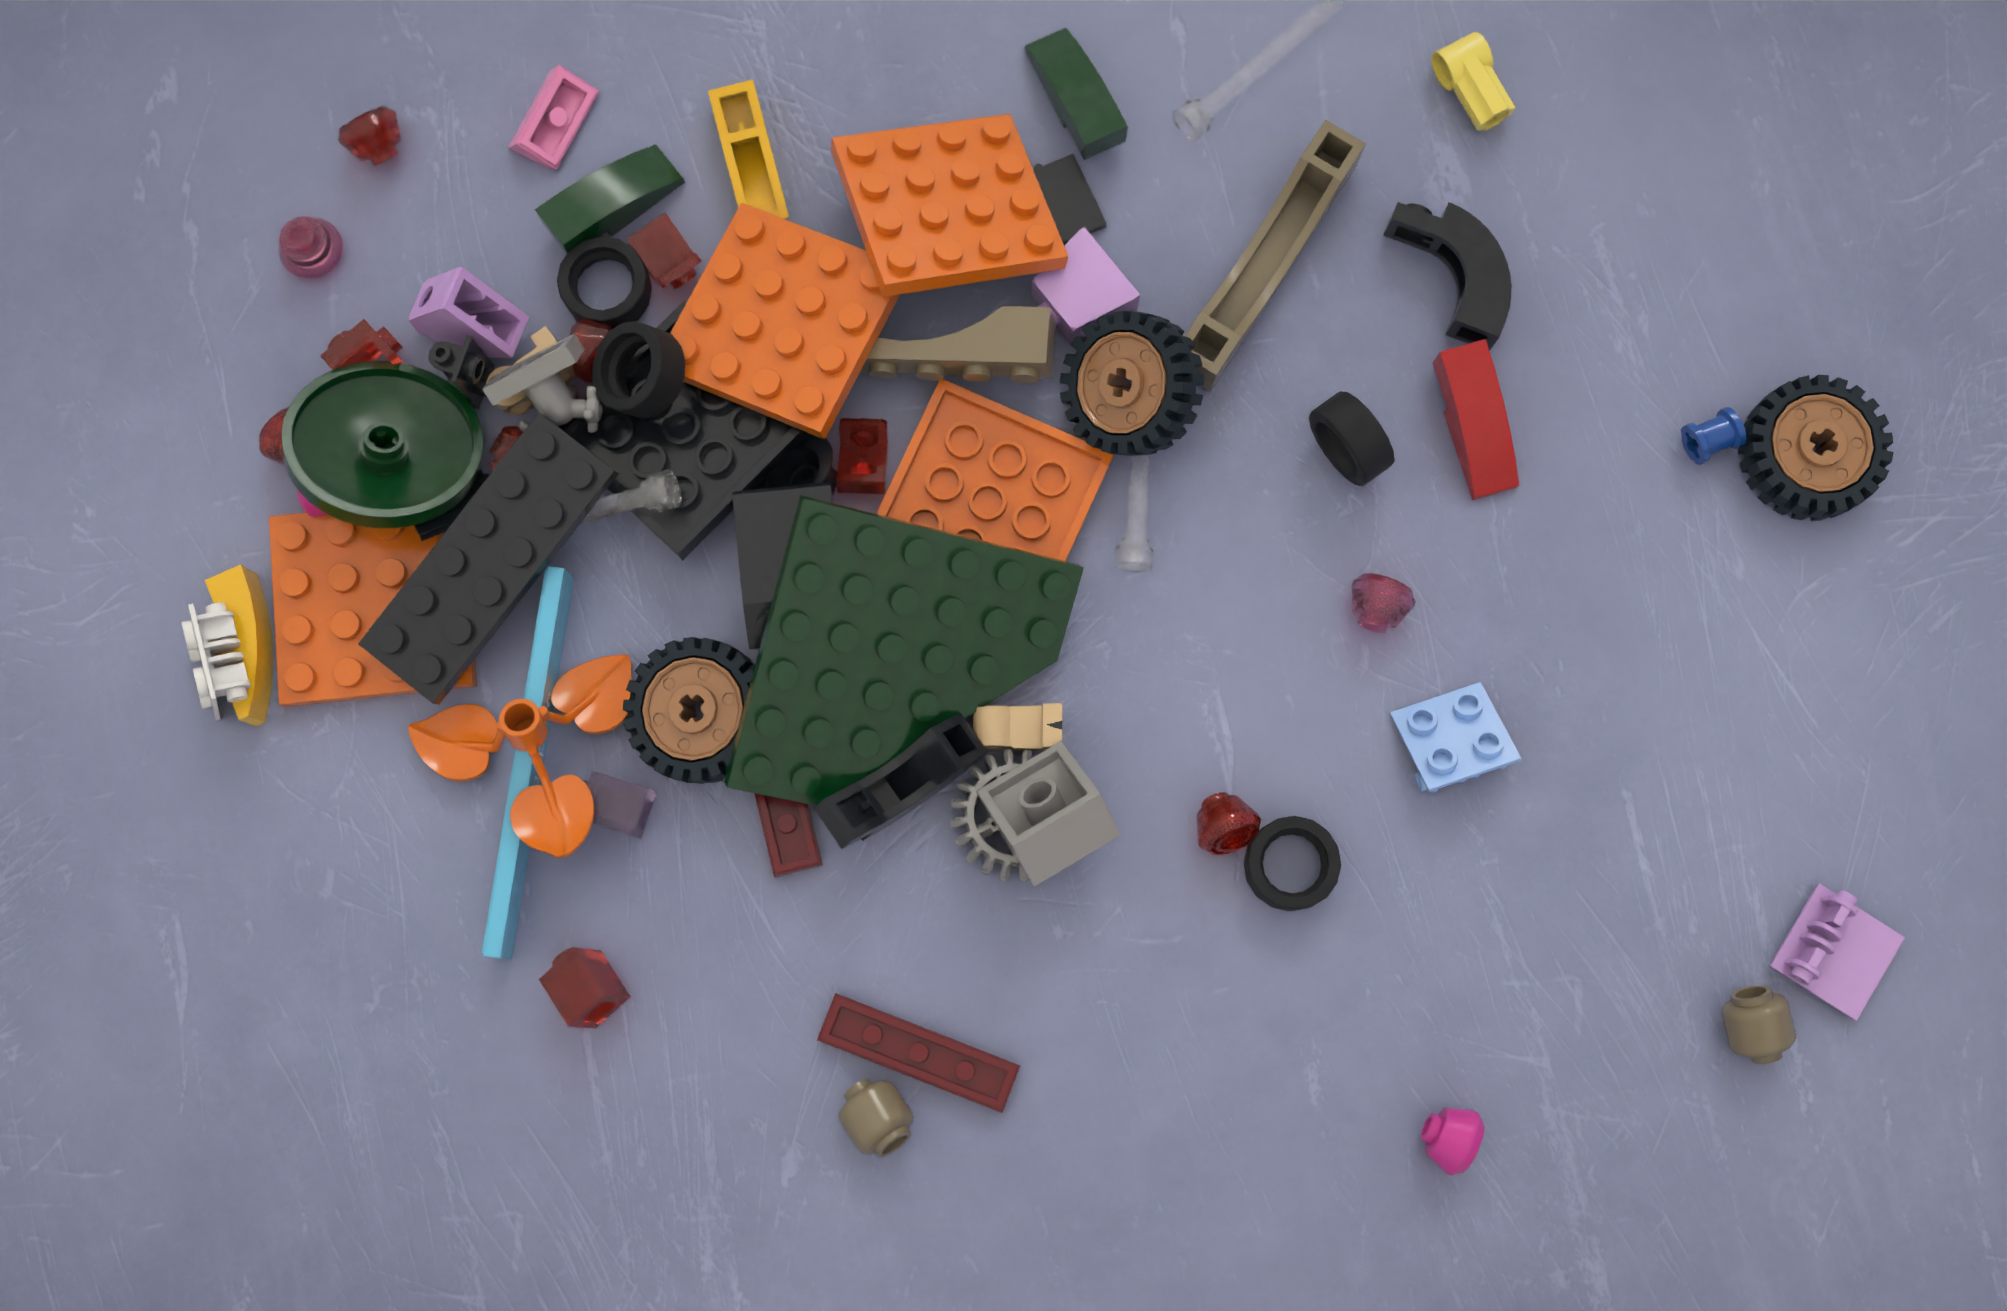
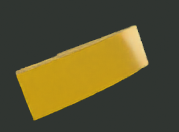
[708,80,789,219]
[205,565,274,726]

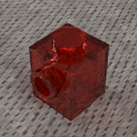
[539,947,631,1029]

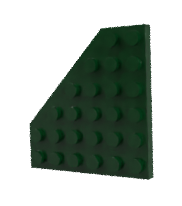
[724,495,1084,805]

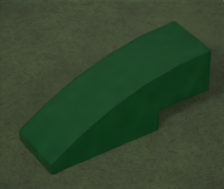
[1025,28,1128,160]
[535,145,685,253]

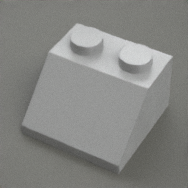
[976,741,1121,887]

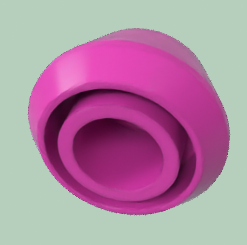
[1420,1108,1485,1175]

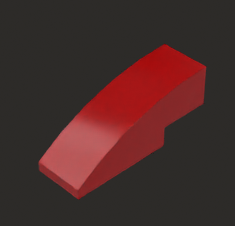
[1432,339,1519,500]

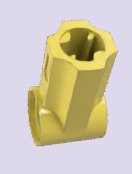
[1431,32,1515,131]

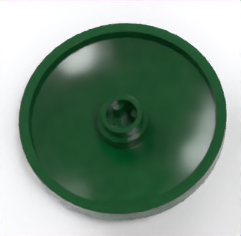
[282,361,483,528]

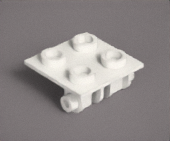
[181,603,251,721]

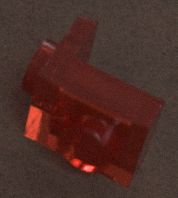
[625,212,701,290]
[320,319,405,370]
[837,418,889,494]

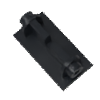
[428,336,495,409]

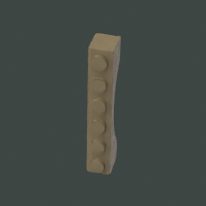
[1185,120,1366,392]
[860,306,1056,384]

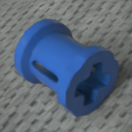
[1681,407,1747,465]

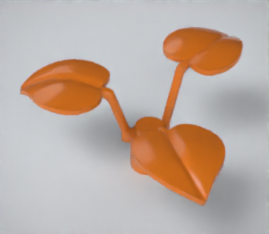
[408,655,633,858]

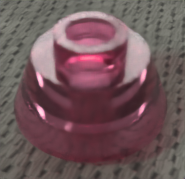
[278,216,343,279]
[1351,573,1416,633]

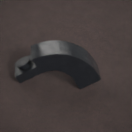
[1383,202,1512,351]
[814,713,988,849]

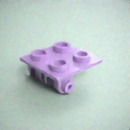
[1769,883,1905,1021]

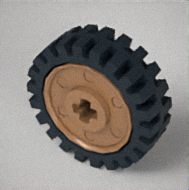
[1060,311,1204,456]
[1738,375,1893,521]
[623,637,755,784]

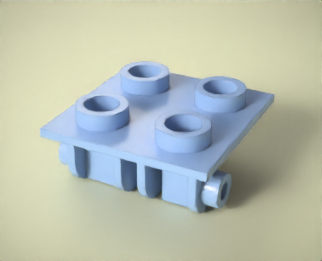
[1390,682,1521,793]

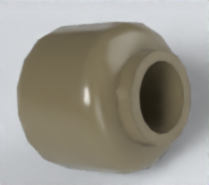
[1722,985,1796,1064]
[839,1079,913,1157]

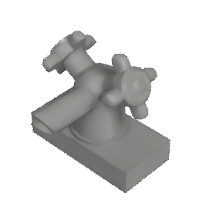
[482,333,603,433]

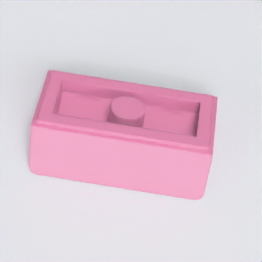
[508,65,599,170]

